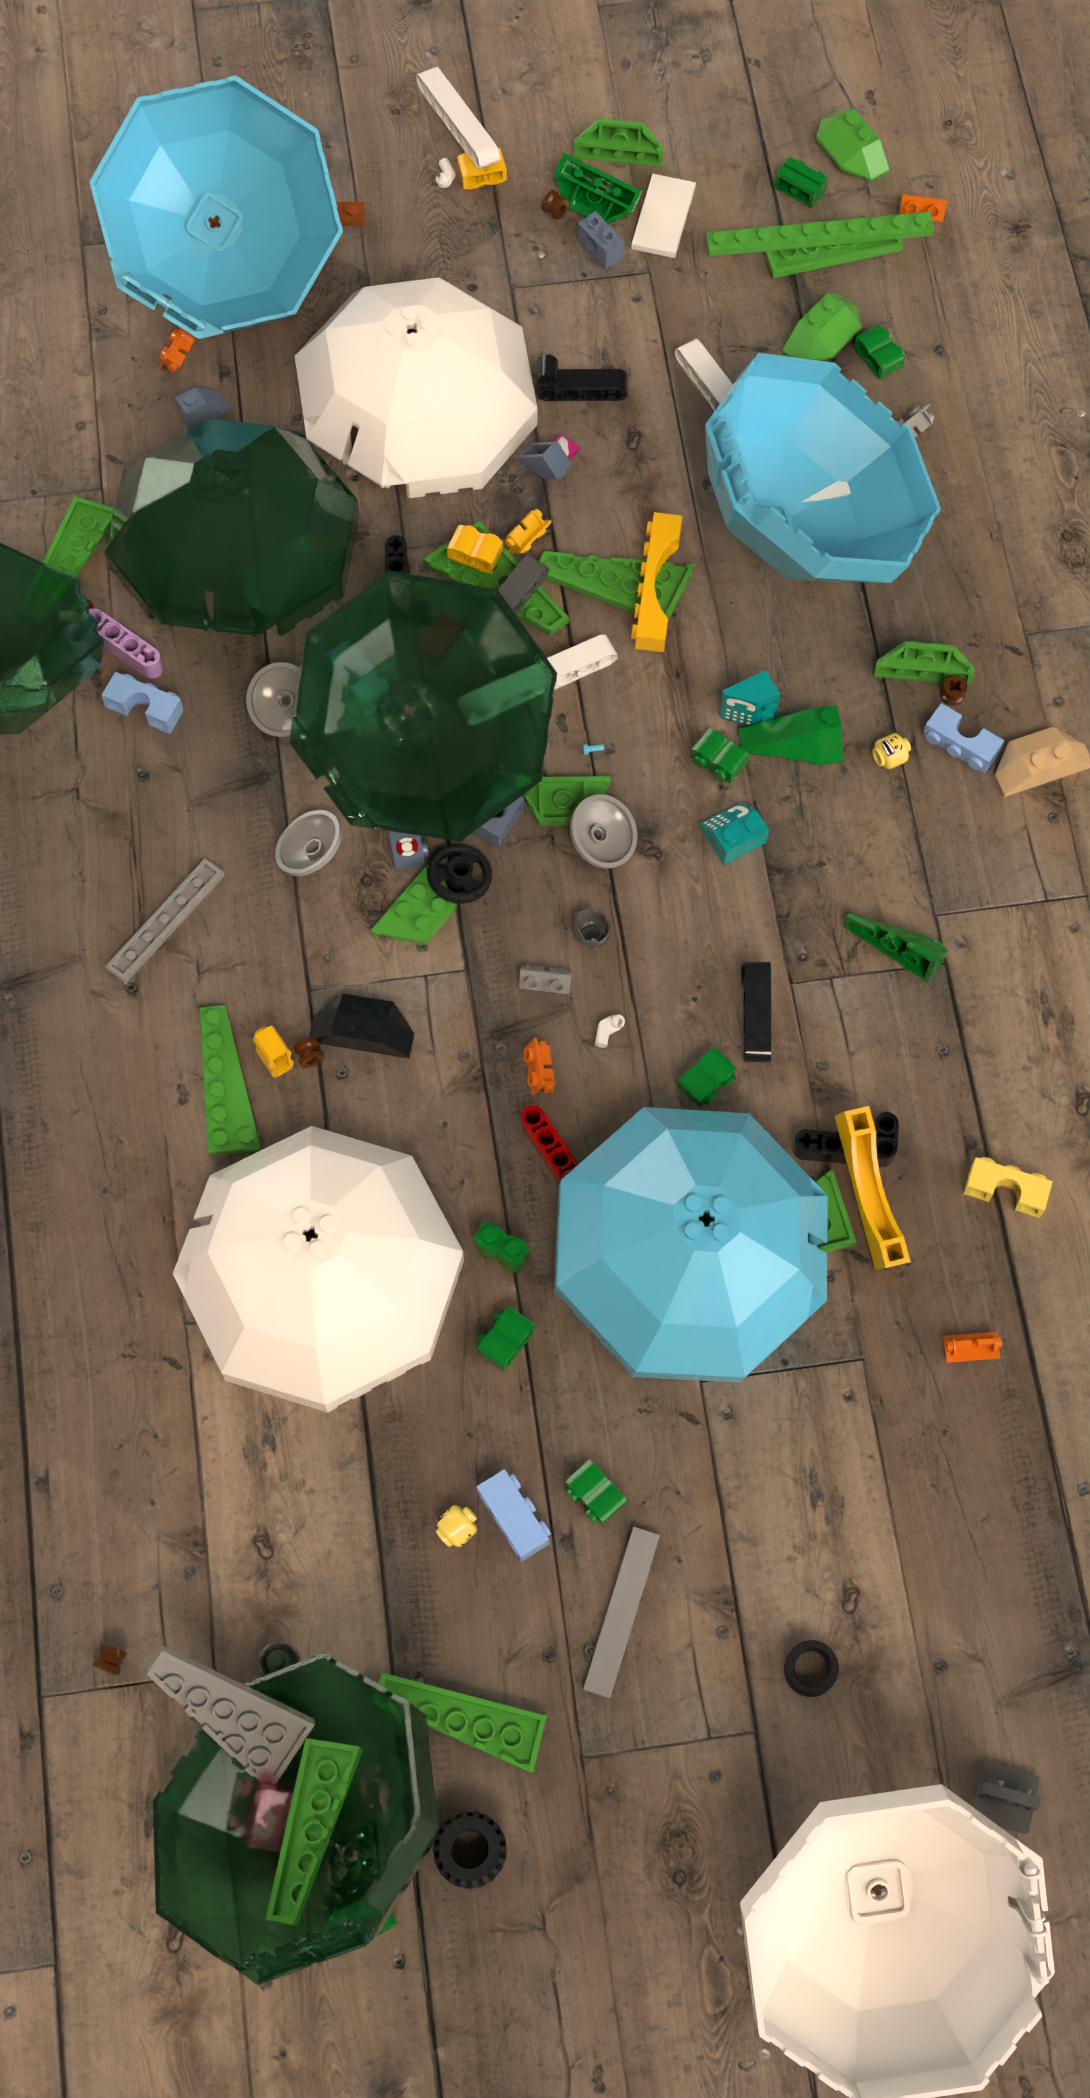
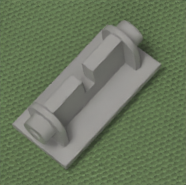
[898,404,934,438]
[519,964,572,994]

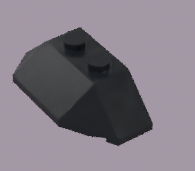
[309,993,414,1059]

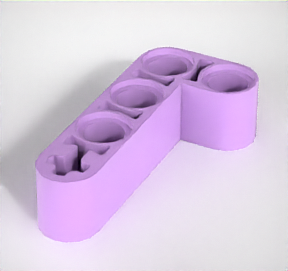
[67,609,163,679]

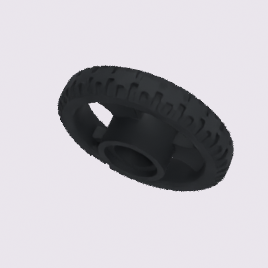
[427,844,492,904]

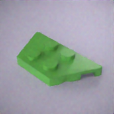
[515,776,611,826]
[371,864,457,945]

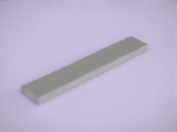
[105,858,225,984]
[583,1527,660,1699]

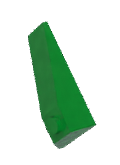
[738,705,843,765]
[843,913,948,983]

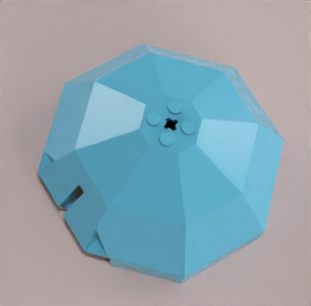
[89,75,343,339]
[705,353,941,583]
[554,1107,828,1383]

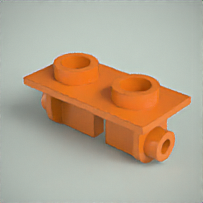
[899,194,947,222]
[159,328,195,372]
[523,1038,556,1096]
[943,1332,1002,1363]

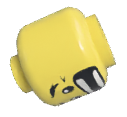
[872,733,911,769]
[436,1505,477,1547]

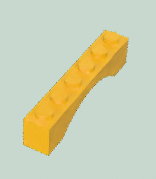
[631,512,682,652]
[834,1106,911,1271]

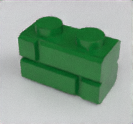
[774,157,828,208]

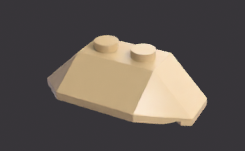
[994,727,1090,797]

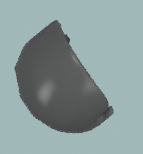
[572,907,611,948]
[257,1640,300,1687]

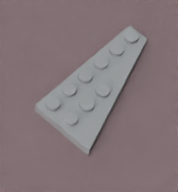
[147,1645,315,1794]

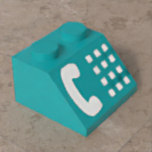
[719,670,780,726]
[698,802,769,865]

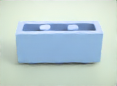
[476,1469,551,1562]

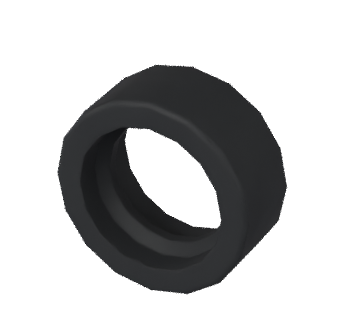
[784,1640,839,1697]

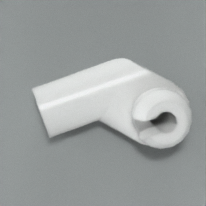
[435,158,456,188]
[595,1014,625,1048]

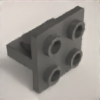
[973,1761,1041,1834]

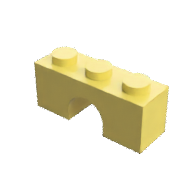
[963,1157,1053,1218]

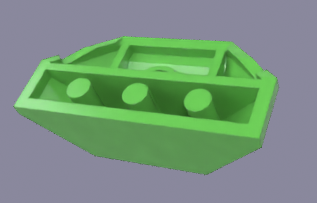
[816,109,890,182]
[574,118,663,167]
[782,293,862,361]
[874,640,975,685]

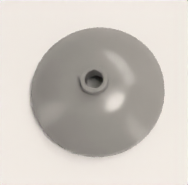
[246,662,317,737]
[570,794,637,869]
[275,810,342,876]

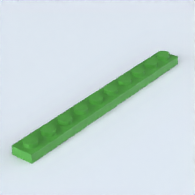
[706,212,934,257]

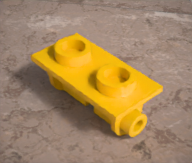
[505,509,552,554]

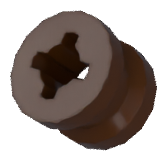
[541,190,569,220]
[940,675,968,706]
[293,1037,325,1068]
[92,1644,127,1675]

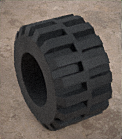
[433,1811,506,1889]

